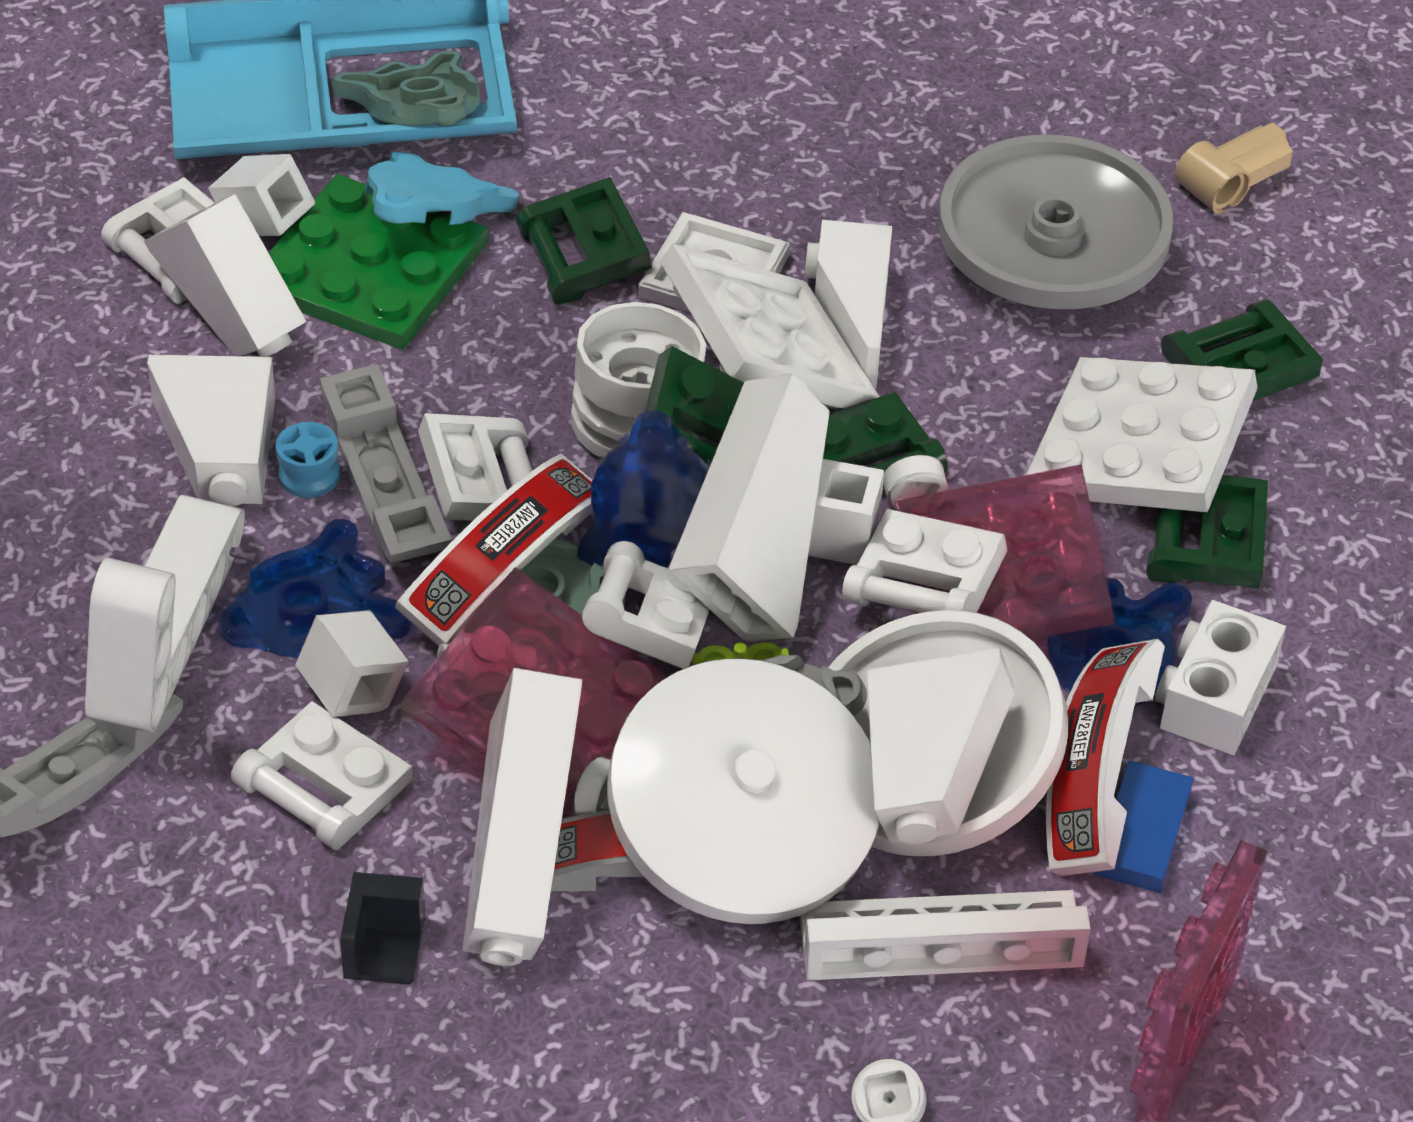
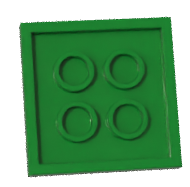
[269,174,488,350]

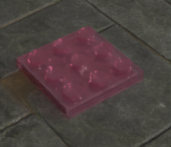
[896,464,1115,639]
[400,567,668,819]
[1130,840,1268,1122]

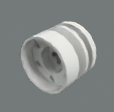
[570,302,706,464]

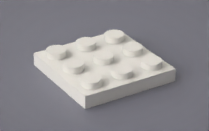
[660,243,879,411]
[1025,357,1258,512]

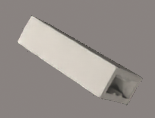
[668,373,830,642]
[462,668,582,966]

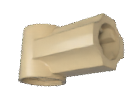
[1174,122,1293,214]

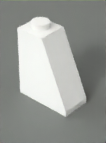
[144,194,306,357]
[147,355,276,507]
[867,647,1015,845]

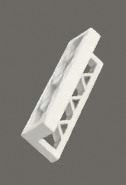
[799,890,1091,980]

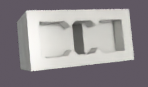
[1155,600,1286,755]

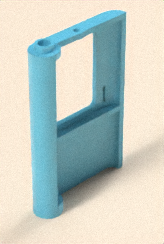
[164,0,517,160]

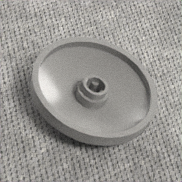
[938,134,1174,310]

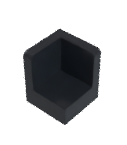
[340,872,426,984]

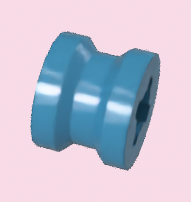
[276,422,340,498]

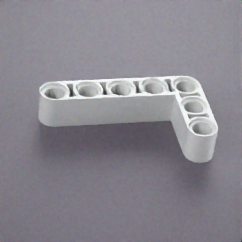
[85,495,245,733]

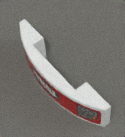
[395,453,608,646]
[1046,639,1165,876]

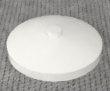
[828,610,1068,857]
[607,659,880,924]

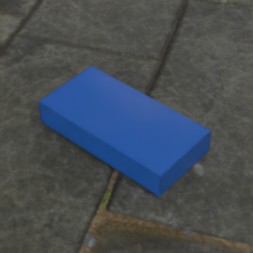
[1094,760,1194,893]

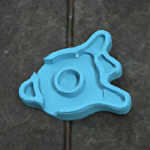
[365,151,519,225]

